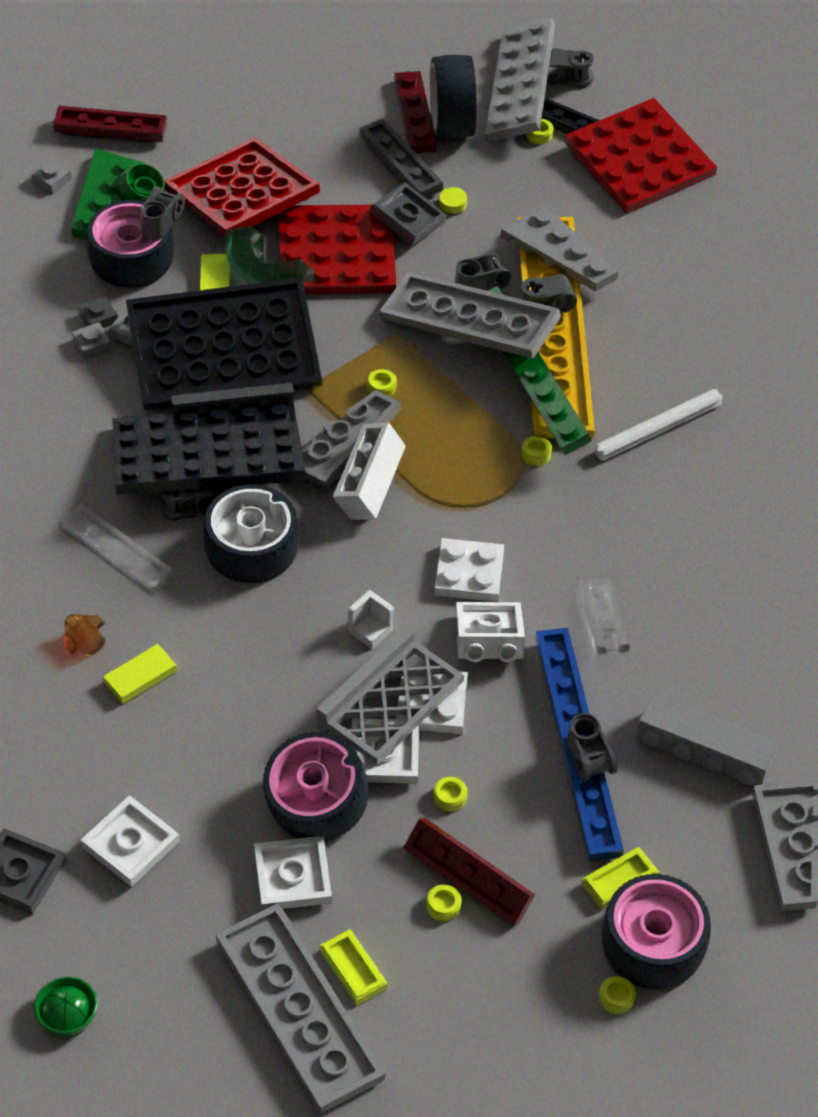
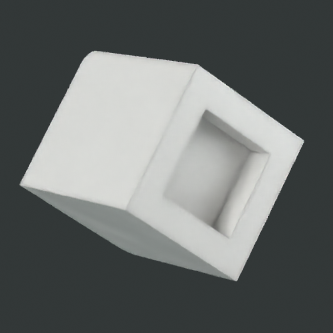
[348,590,394,649]

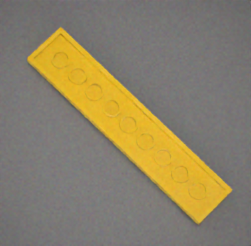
[517,217,595,439]

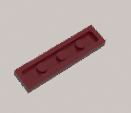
[394,71,436,153]
[53,105,167,142]
[403,817,536,926]

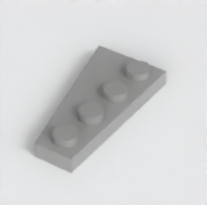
[500,206,618,291]
[301,390,402,490]
[752,780,818,912]

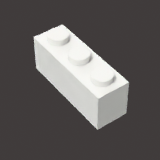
[333,422,406,520]

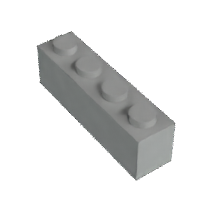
[636,691,780,786]

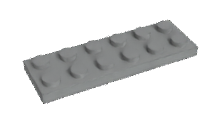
[485,16,555,142]
[379,272,561,359]
[216,903,386,1114]

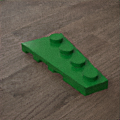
[71,148,146,240]

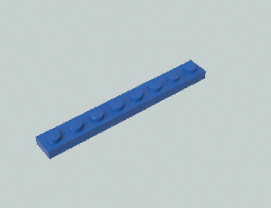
[535,628,624,862]

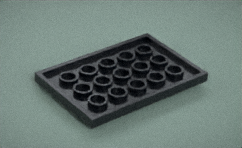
[126,277,323,410]
[112,404,306,495]

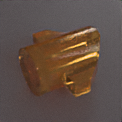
[64,614,105,656]

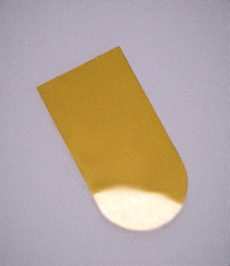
[307,333,522,508]

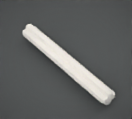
[594,389,723,461]

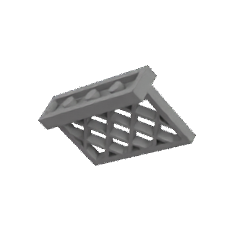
[316,627,464,765]

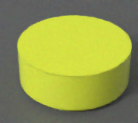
[526,119,554,144]
[439,187,467,214]
[367,369,397,397]
[521,436,552,466]
[433,777,467,812]
[426,885,462,922]
[599,976,636,1014]

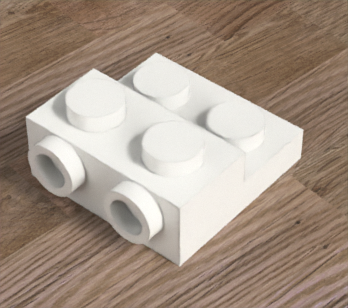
[456,602,525,663]

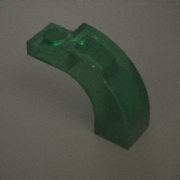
[225,226,314,284]

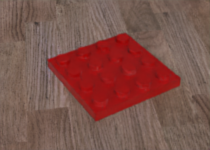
[564,98,718,214]
[164,137,320,239]
[279,204,396,294]

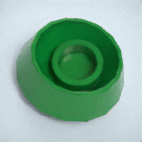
[118,163,165,201]
[33,976,98,1037]

